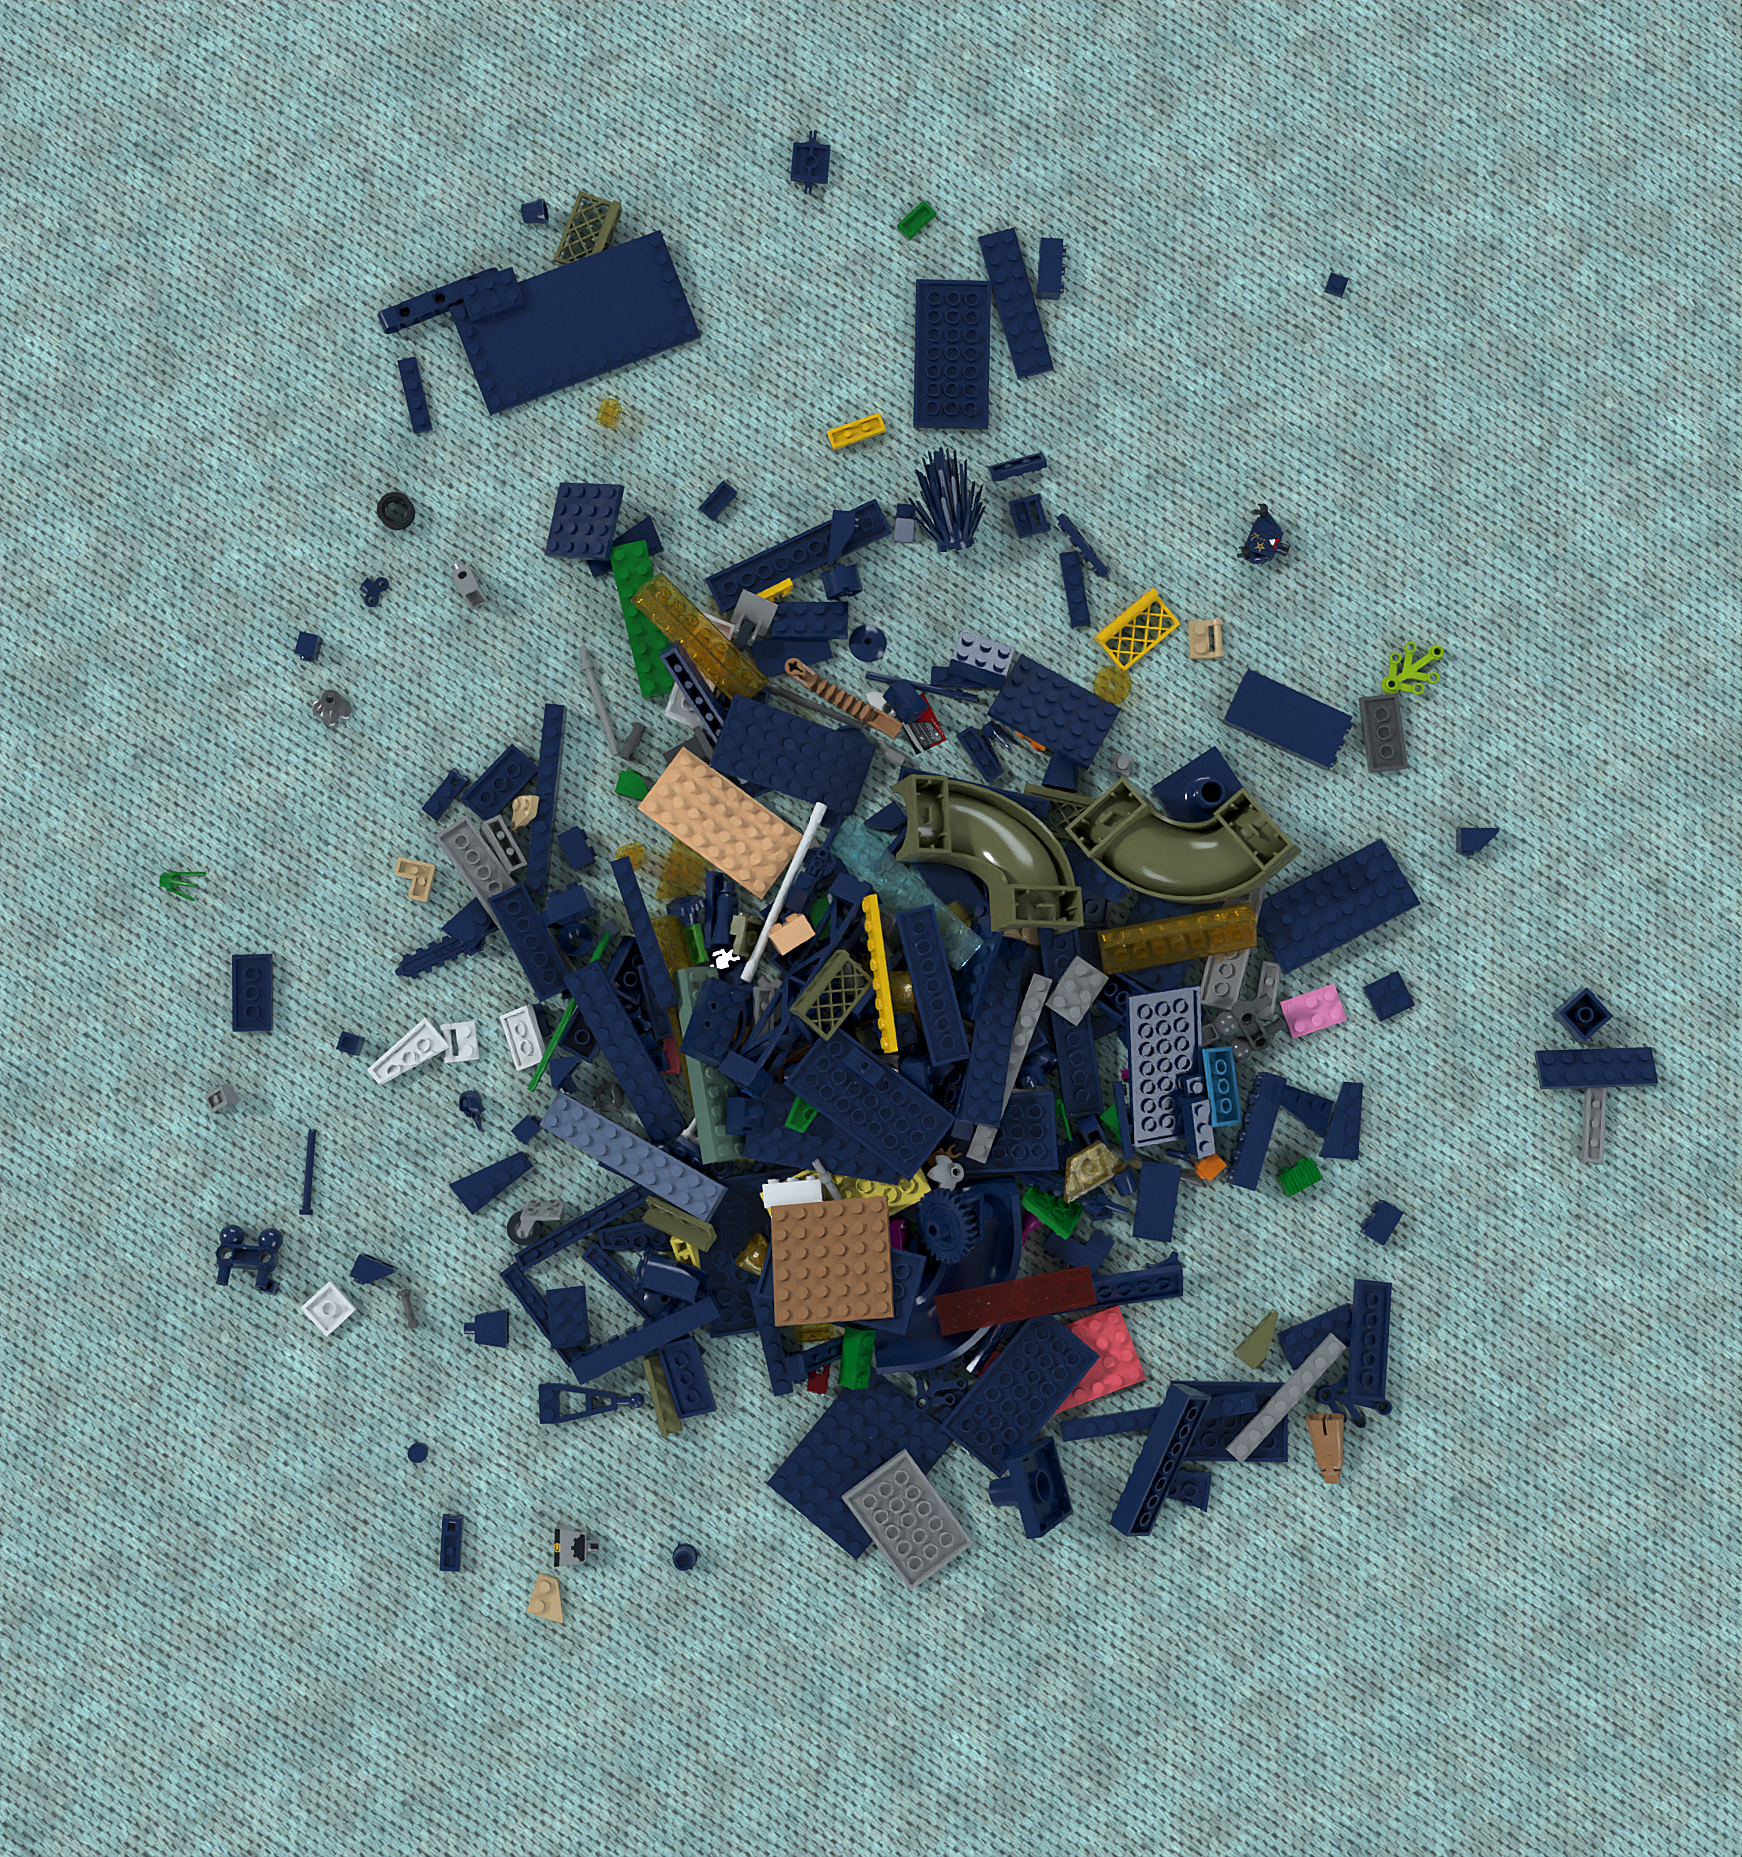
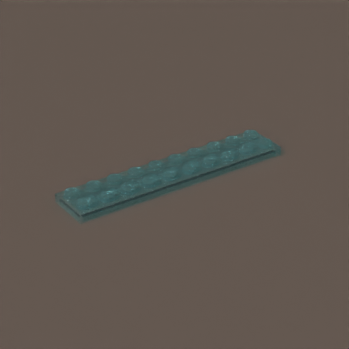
[830,815,984,971]

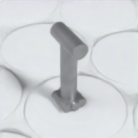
[397,1289,419,1329]

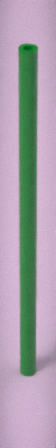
[527,932,611,1092]

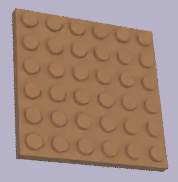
[771,1196,894,1327]

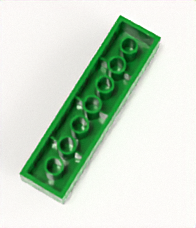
[610,540,675,700]

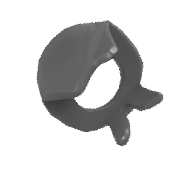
[591,1082,624,1112]

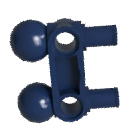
[216,1224,283,1289]

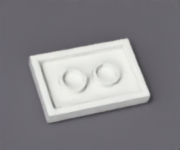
[500,1004,546,1071]

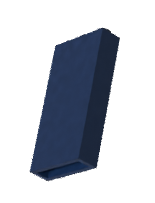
[1222,669,1353,771]

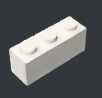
[762,1175,826,1208]

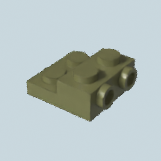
[730,912,765,961]

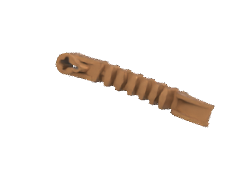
[785,658,904,740]

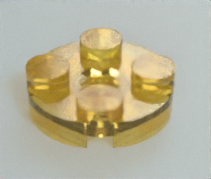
[1093,666,1132,705]

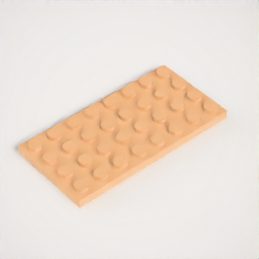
[637,747,803,900]

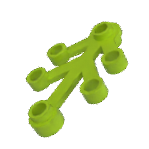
[1381,641,1444,695]

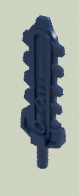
[779,827,838,924]
[395,924,500,979]
[1015,1170,1129,1215]

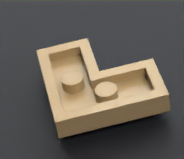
[394,856,437,903]

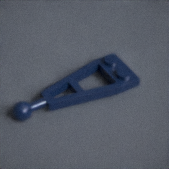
[539,1383,645,1424]

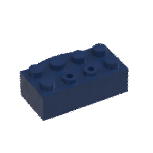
[912,862,988,927]
[540,881,601,929]
[679,977,747,1067]

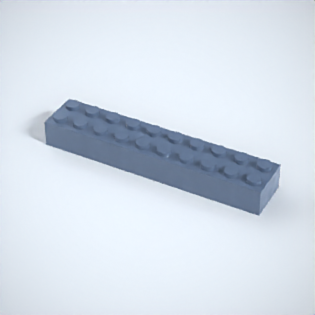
[539,1091,728,1223]

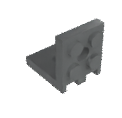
[662,726,715,766]

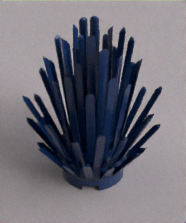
[908,447,986,552]

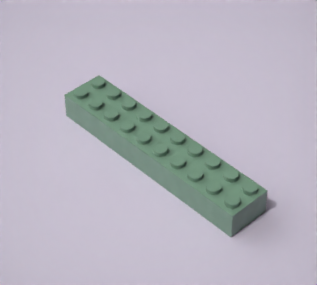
[672,966,746,1165]

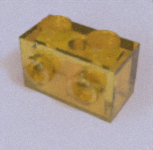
[615,841,648,871]
[888,971,916,1014]

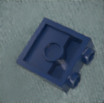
[869,1004,919,1055]

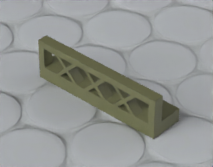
[642,1196,717,1252]
[643,1354,683,1438]

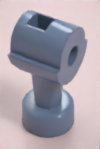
[591,919,622,952]

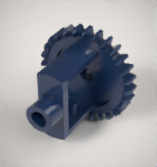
[915,1188,993,1264]

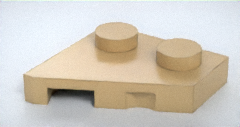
[510,795,539,834]
[526,1572,564,1623]

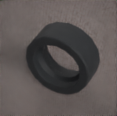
[377,492,415,531]

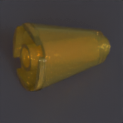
[735,1233,769,1277]

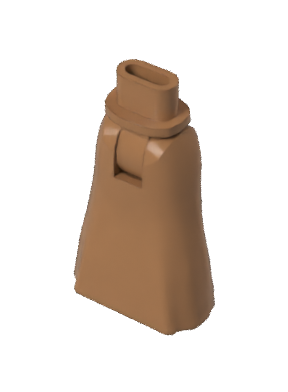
[1305,1413,1344,1483]

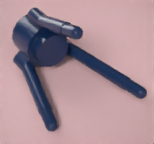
[981,720,1018,768]

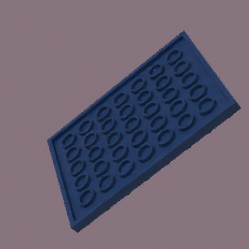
[693,1167,804,1339]
[766,1365,954,1560]

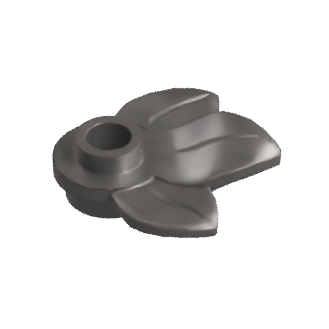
[312,689,351,728]

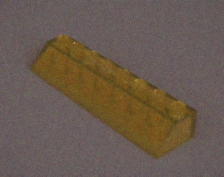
[631,572,770,700]
[1097,903,1257,975]

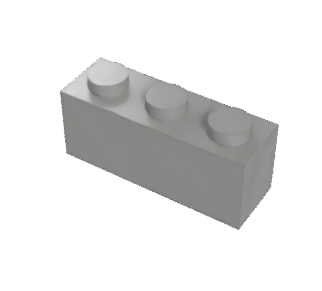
[479,815,528,877]

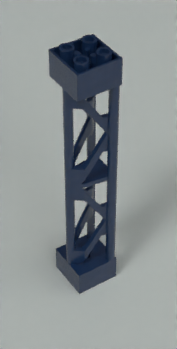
[718,872,883,1099]

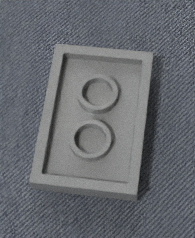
[1044,956,1109,1026]

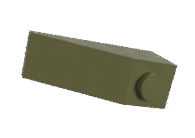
[1233,1309,1279,1370]

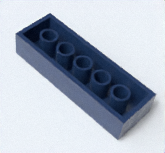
[1224,1072,1288,1191]

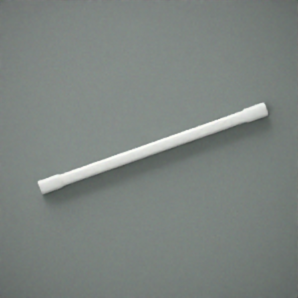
[740,802,827,983]

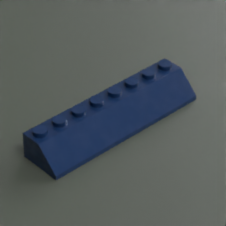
[1109,1383,1211,1537]

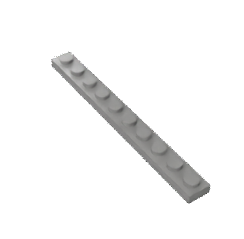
[966,973,1052,1164]

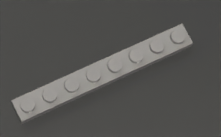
[1226,1333,1347,1464]

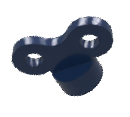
[359,577,389,607]

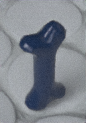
[1145,1251,1181,1269]

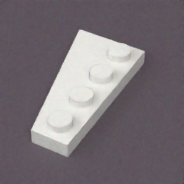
[367,1018,451,1085]

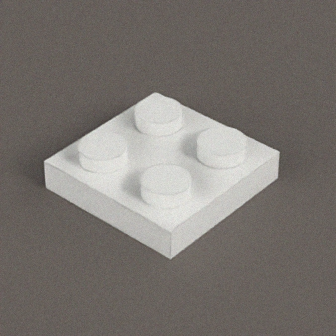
[301,1280,357,1337]

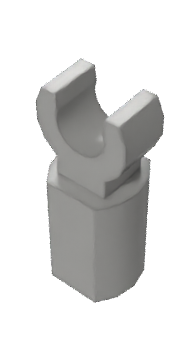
[875,740,907,768]

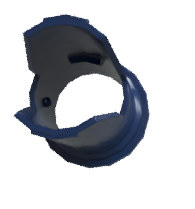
[633,1247,709,1304]

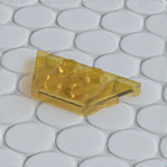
[654,837,708,900]
[1064,1141,1128,1203]

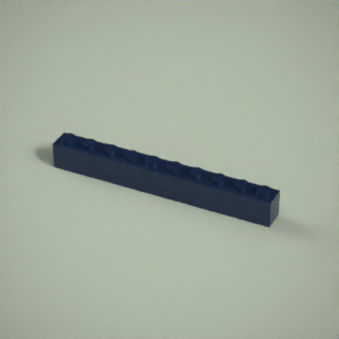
[525,703,567,897]

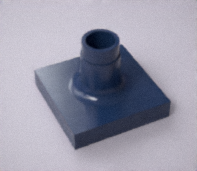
[1150,746,1244,823]
[989,1436,1074,1539]

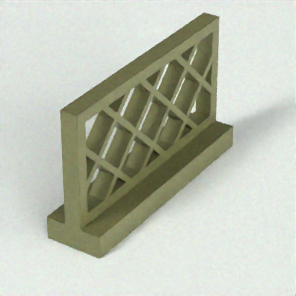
[554,191,623,265]
[1023,783,1097,841]
[790,950,873,1041]

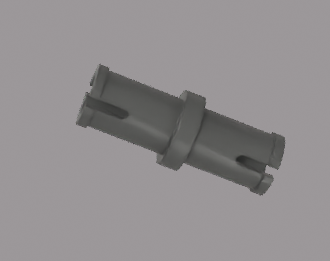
[619,722,647,761]

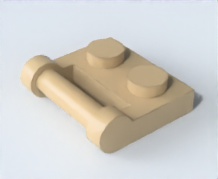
[1188,619,1225,660]

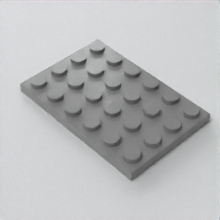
[842,1449,974,1591]

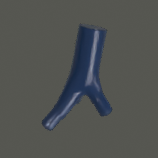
[1166,1148,1195,1168]

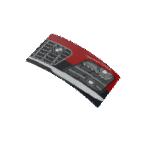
[897,693,947,755]

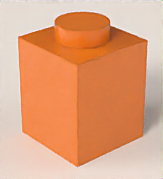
[1194,1154,1227,1181]

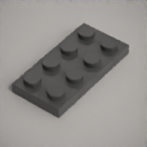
[1358,693,1408,773]

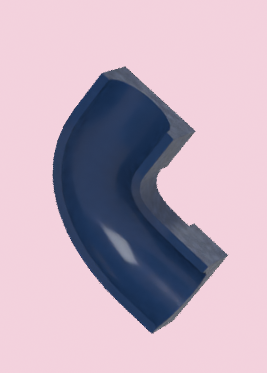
[873,1175,1022,1375]

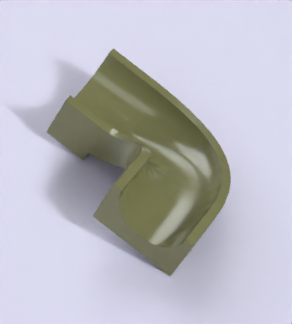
[893,774,1084,934]
[1065,776,1302,904]

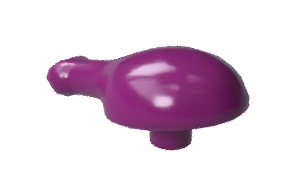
[1022,1210,1042,1247]

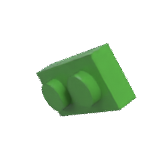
[682,923,709,966]

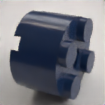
[820,564,863,601]

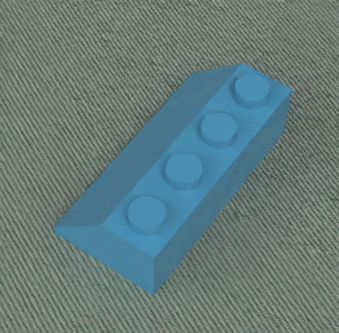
[1202,1046,1242,1127]

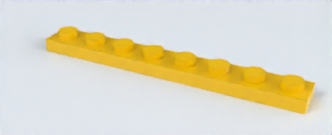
[862,894,898,1053]

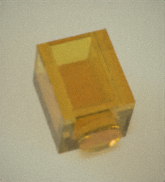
[596,398,623,430]

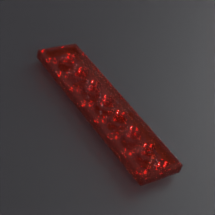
[934,1265,1097,1336]

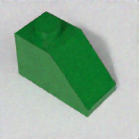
[615,769,649,802]

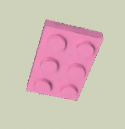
[1279,984,1347,1039]

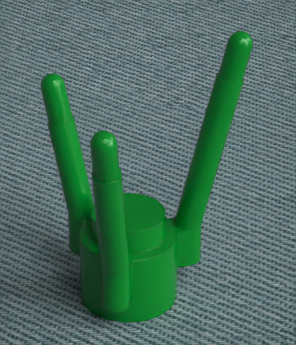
[159,871,206,901]
[1055,1099,1074,1141]

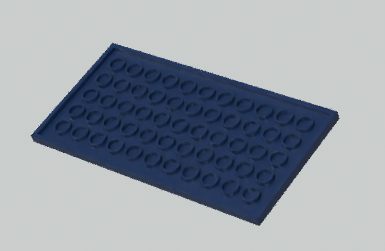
[449,230,701,416]

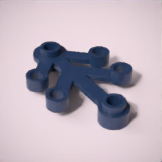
[913,1352,968,1413]
[1315,1373,1392,1428]

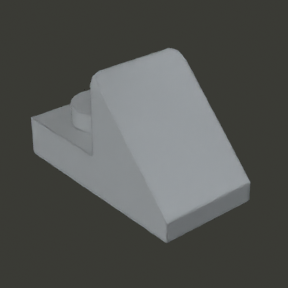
[204,1083,239,1113]

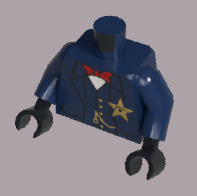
[1237,503,1290,565]

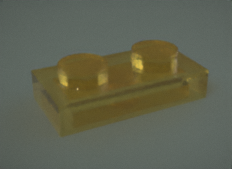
[794,1323,834,1343]

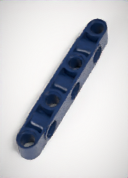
[377,267,499,334]

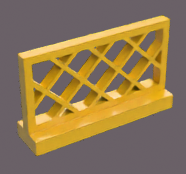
[1093,588,1180,672]

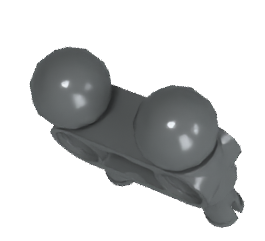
[1215,992,1285,1060]

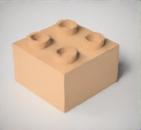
[767,913,815,955]

